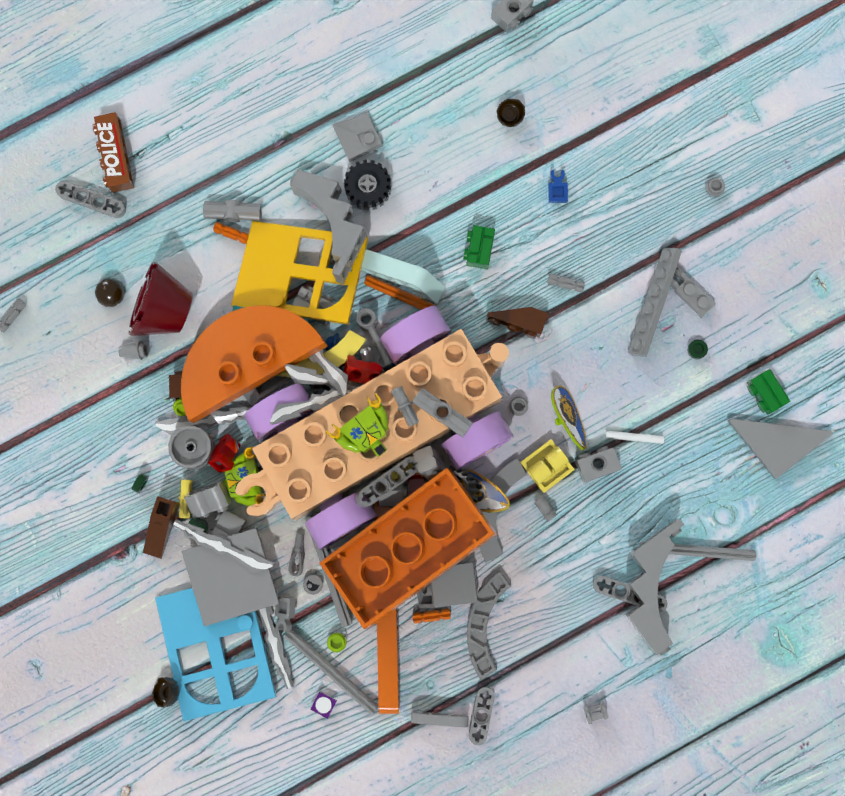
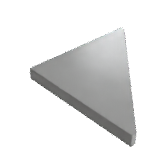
[728,419,833,479]

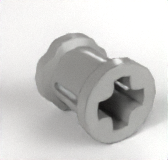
[584,701,608,724]

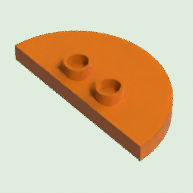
[181,305,328,423]

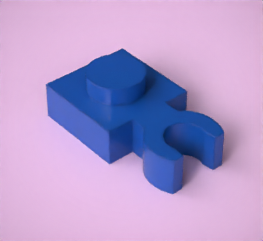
[548,170,568,203]

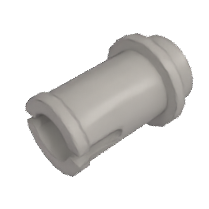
[534,496,557,522]

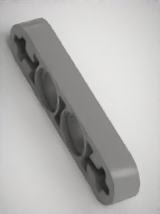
[55,181,126,218]
[355,456,418,508]
[593,576,668,613]

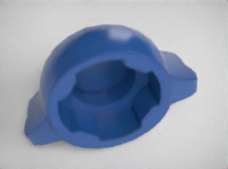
[325,333,341,351]

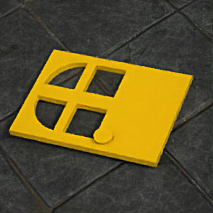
[231,221,368,325]

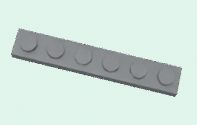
[628,248,682,357]

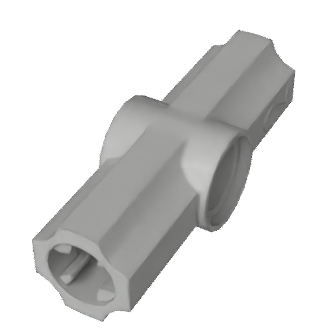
[203,199,262,222]
[412,388,473,438]

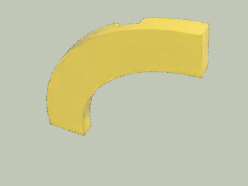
[277,330,366,378]

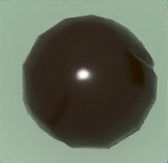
[497,99,525,127]
[95,278,126,307]
[152,677,180,708]

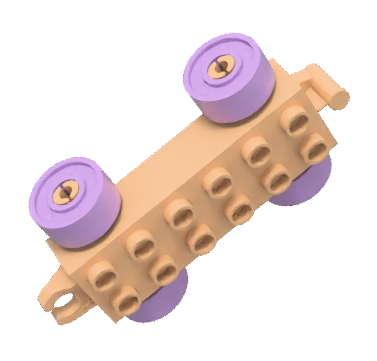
[235,306,514,550]

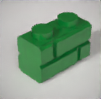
[463,225,495,270]
[747,369,791,415]

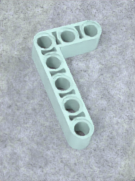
[361,249,445,305]

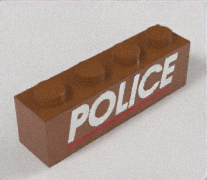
[92,112,134,193]

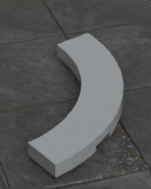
[479,458,527,563]
[467,570,511,681]

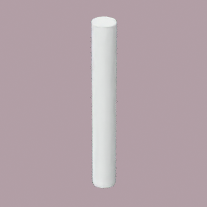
[605,431,664,444]

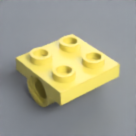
[520,439,575,493]

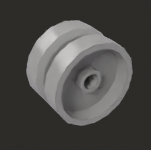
[168,426,215,470]

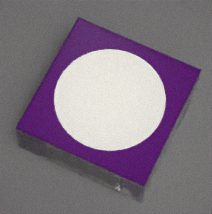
[310,691,337,719]

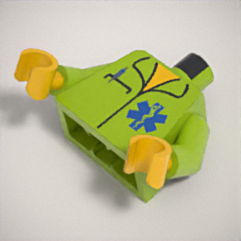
[326,393,389,457]
[223,446,266,506]

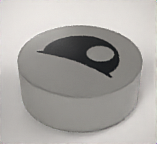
[303,575,323,595]

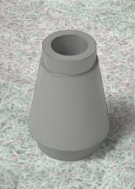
[118,341,149,360]

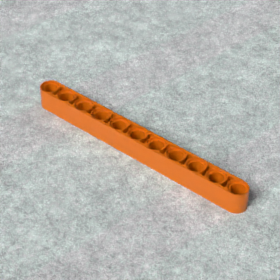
[374,500,399,714]

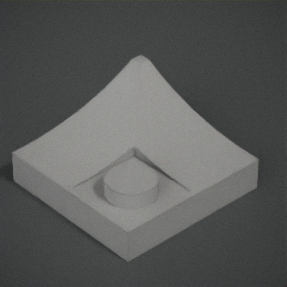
[332,112,383,162]

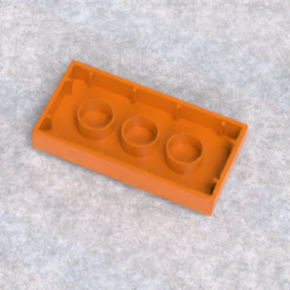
[319,468,497,629]

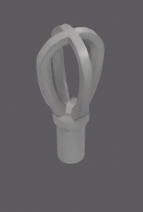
[288,534,304,576]

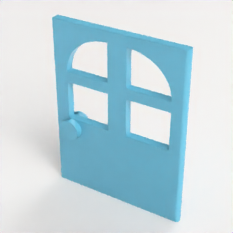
[155,588,277,721]

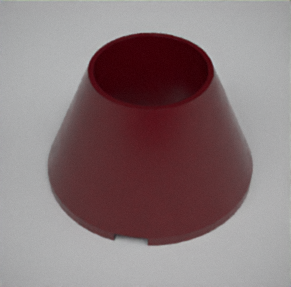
[128,261,193,336]

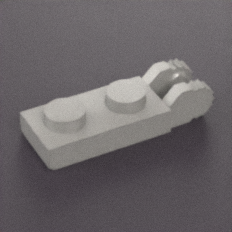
[670,268,716,318]

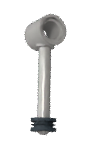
[356,308,397,372]

